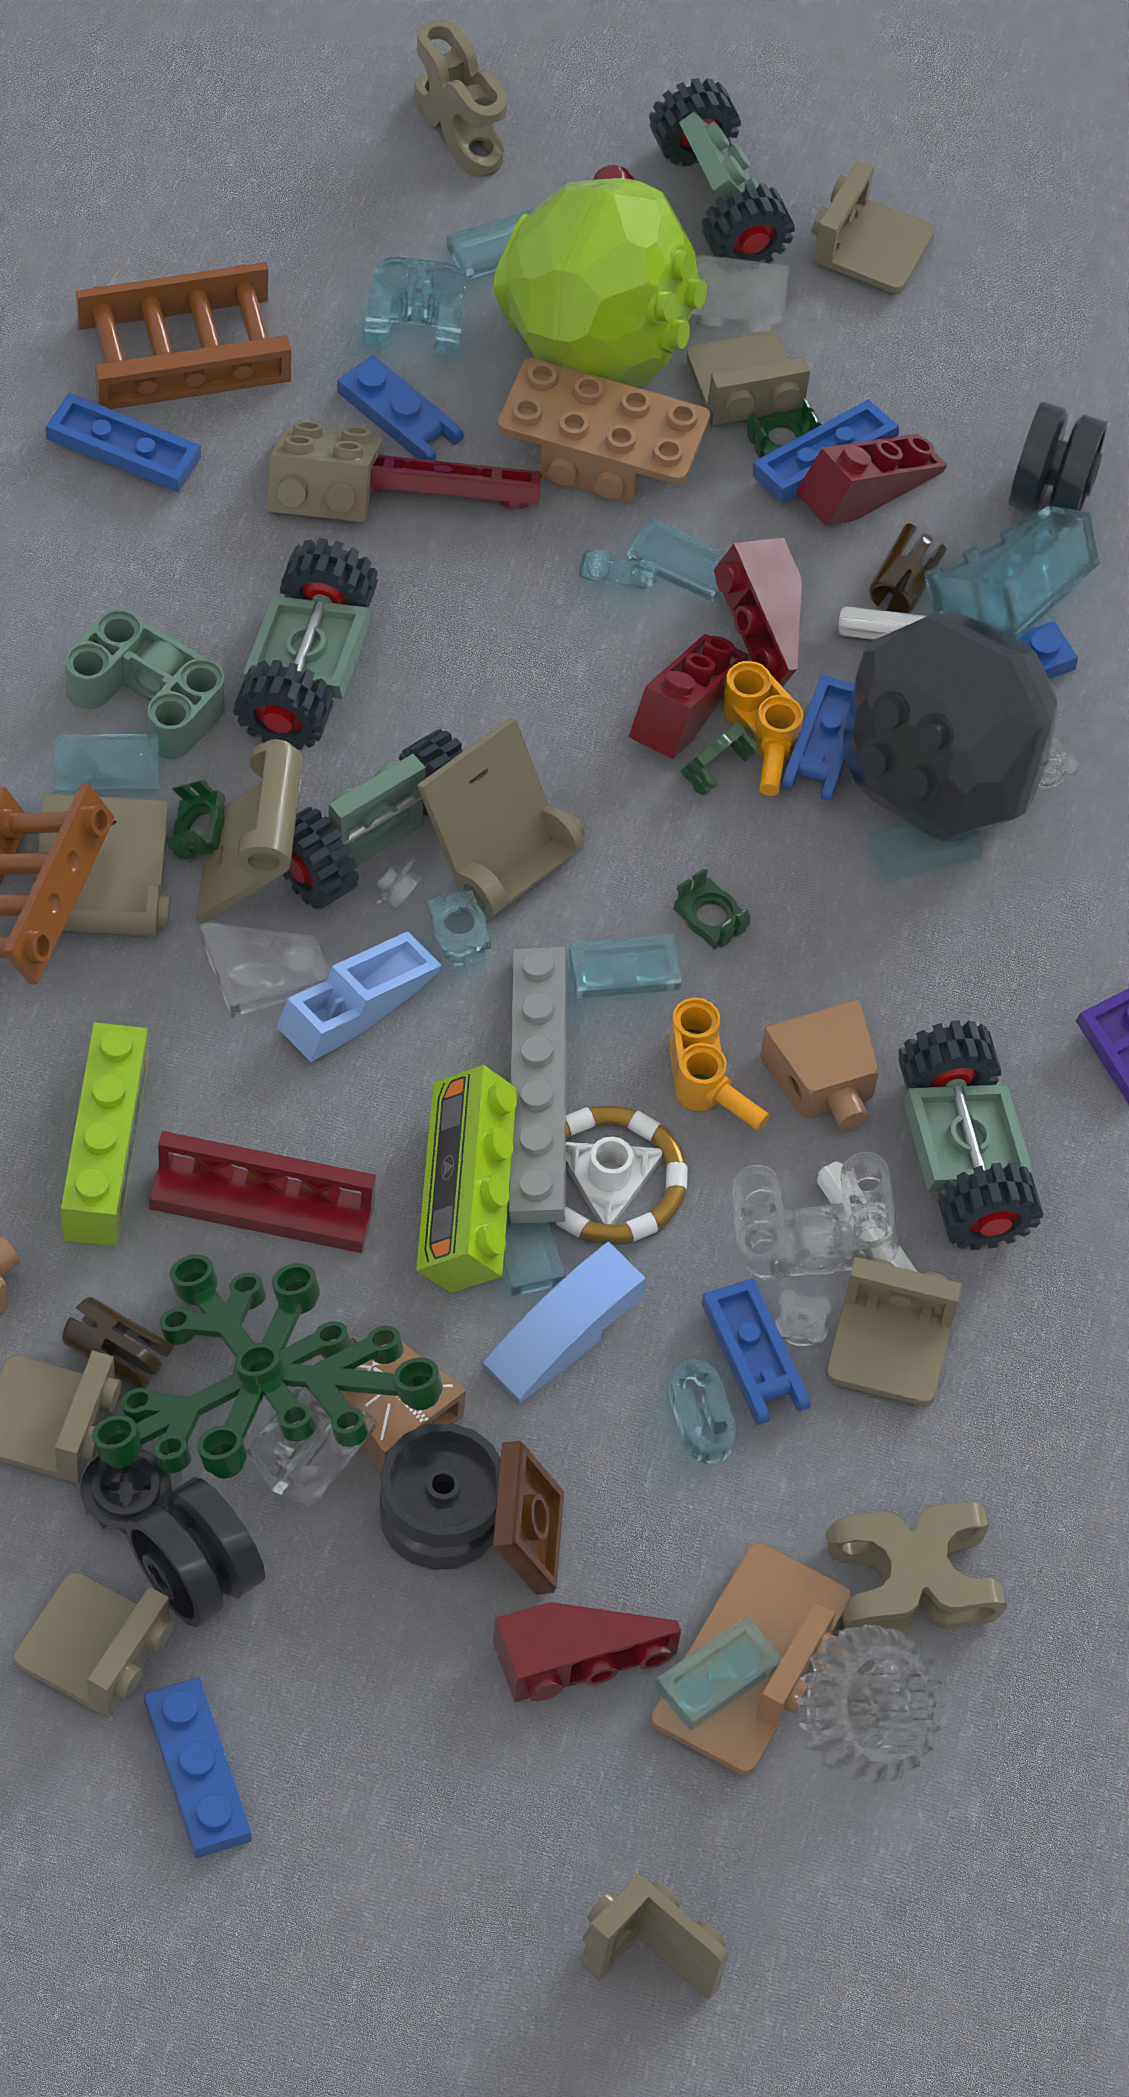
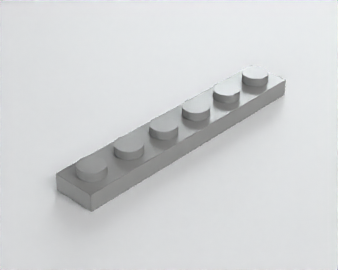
[509,947,567,1224]

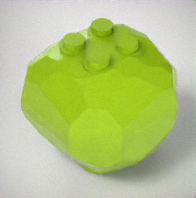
[493,178,707,387]

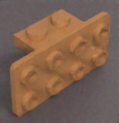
[498,358,710,505]
[651,1543,851,1775]

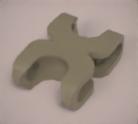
[414,19,508,176]
[825,1502,1007,1639]

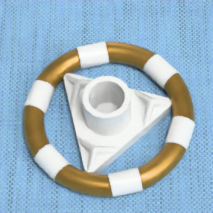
[554,1105,688,1244]

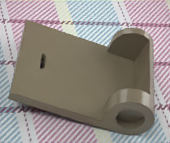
[417,718,584,919]
[196,739,303,923]
[30,793,170,937]

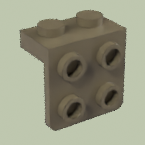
[812,160,935,294]
[686,331,810,426]
[267,421,383,522]
[826,1257,962,1406]
[0,1350,121,1484]
[14,1572,173,1718]
[581,1873,728,1998]

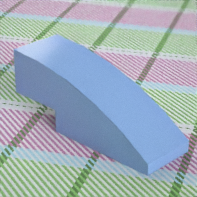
[277,931,442,1062]
[482,1241,646,1405]

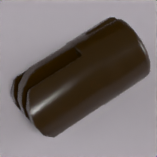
[869,523,947,614]
[62,1297,174,1388]

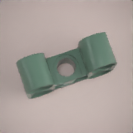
[65,609,224,759]

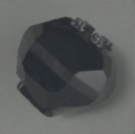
[843,612,1058,842]

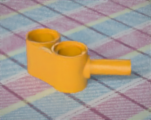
[722,661,803,796]
[669,998,770,1131]

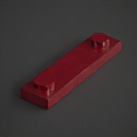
[369,455,542,509]

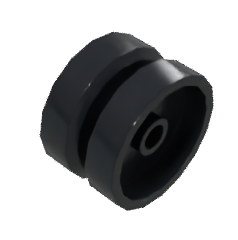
[1009,401,1108,525]
[379,1423,501,1570]
[125,1477,266,1628]

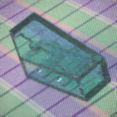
[925,506,1100,639]

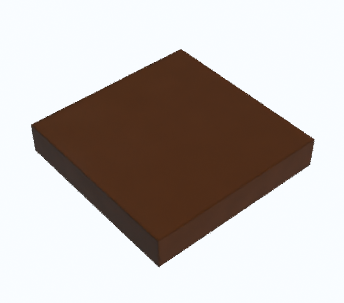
[493,1441,564,1595]

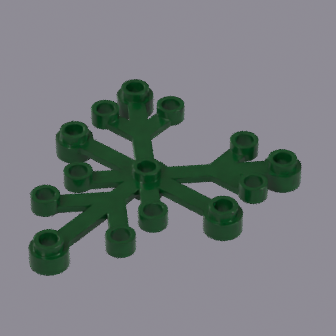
[92,1255,443,1479]

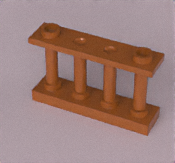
[76,262,291,410]
[0,784,115,984]

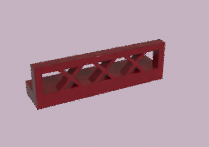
[149,1131,376,1253]

